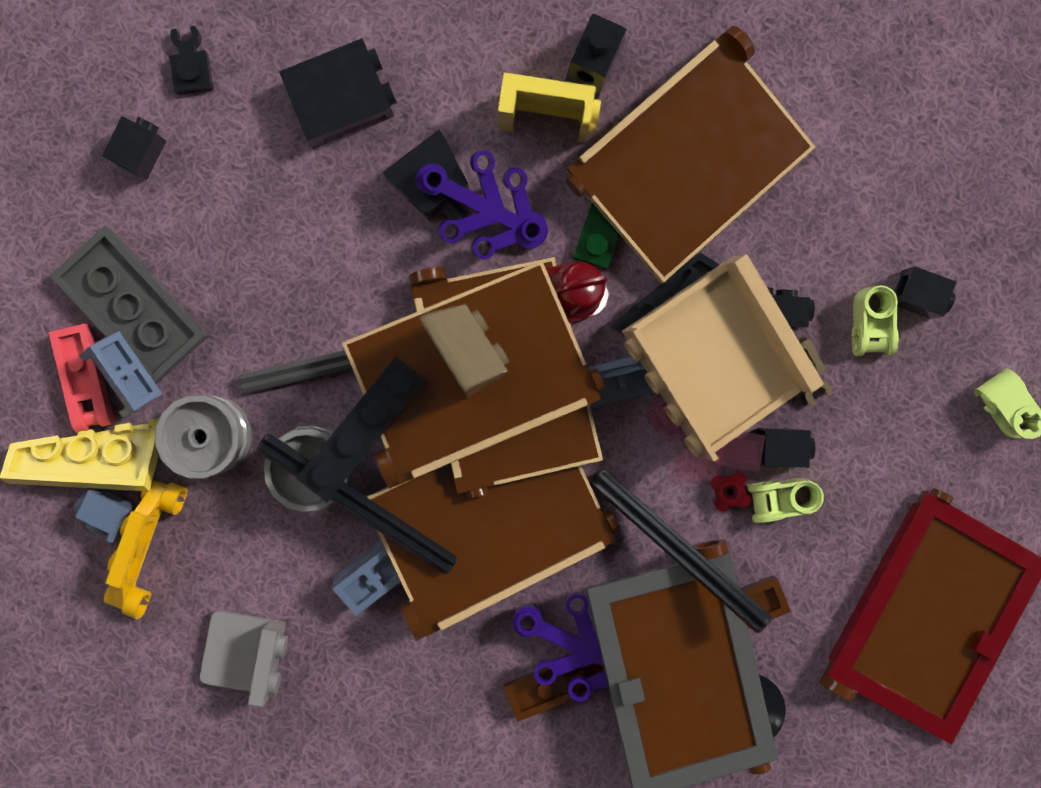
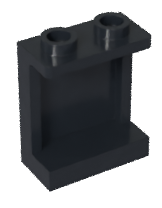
[279,38,397,149]

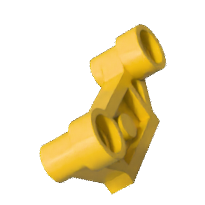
[104,479,188,620]

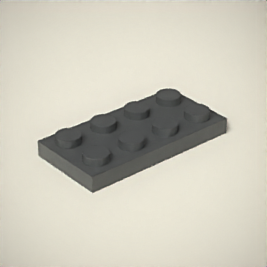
[50,226,209,385]

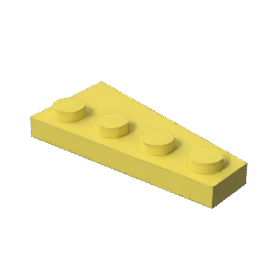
[0,418,160,492]

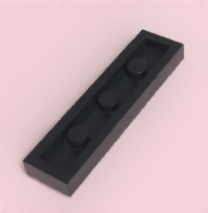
[296,356,426,503]

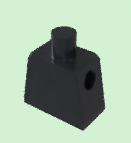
[565,13,627,100]
[382,130,470,227]

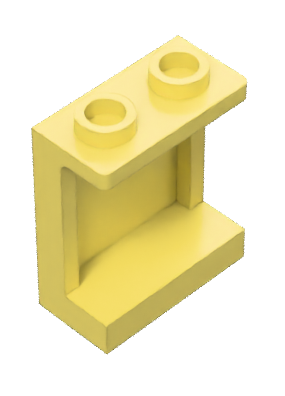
[498,73,601,143]

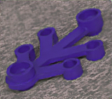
[415,151,548,259]
[513,592,608,702]

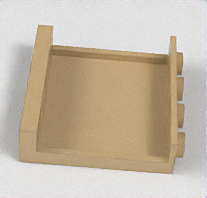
[622,254,824,462]

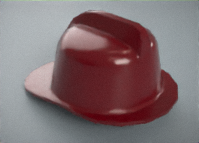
[546,262,609,323]

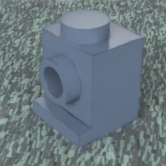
[74,489,138,544]

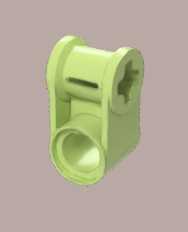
[852,285,899,356]
[974,368,1041,439]
[747,478,824,523]

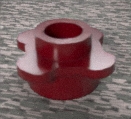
[710,472,751,511]

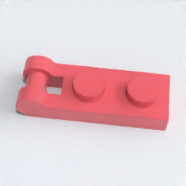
[48,324,116,433]

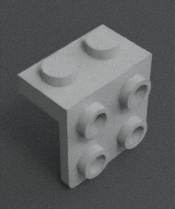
[200,610,288,707]

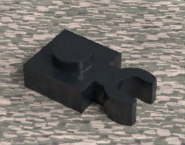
[169,26,214,95]

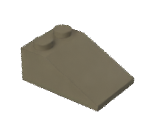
[420,304,510,398]

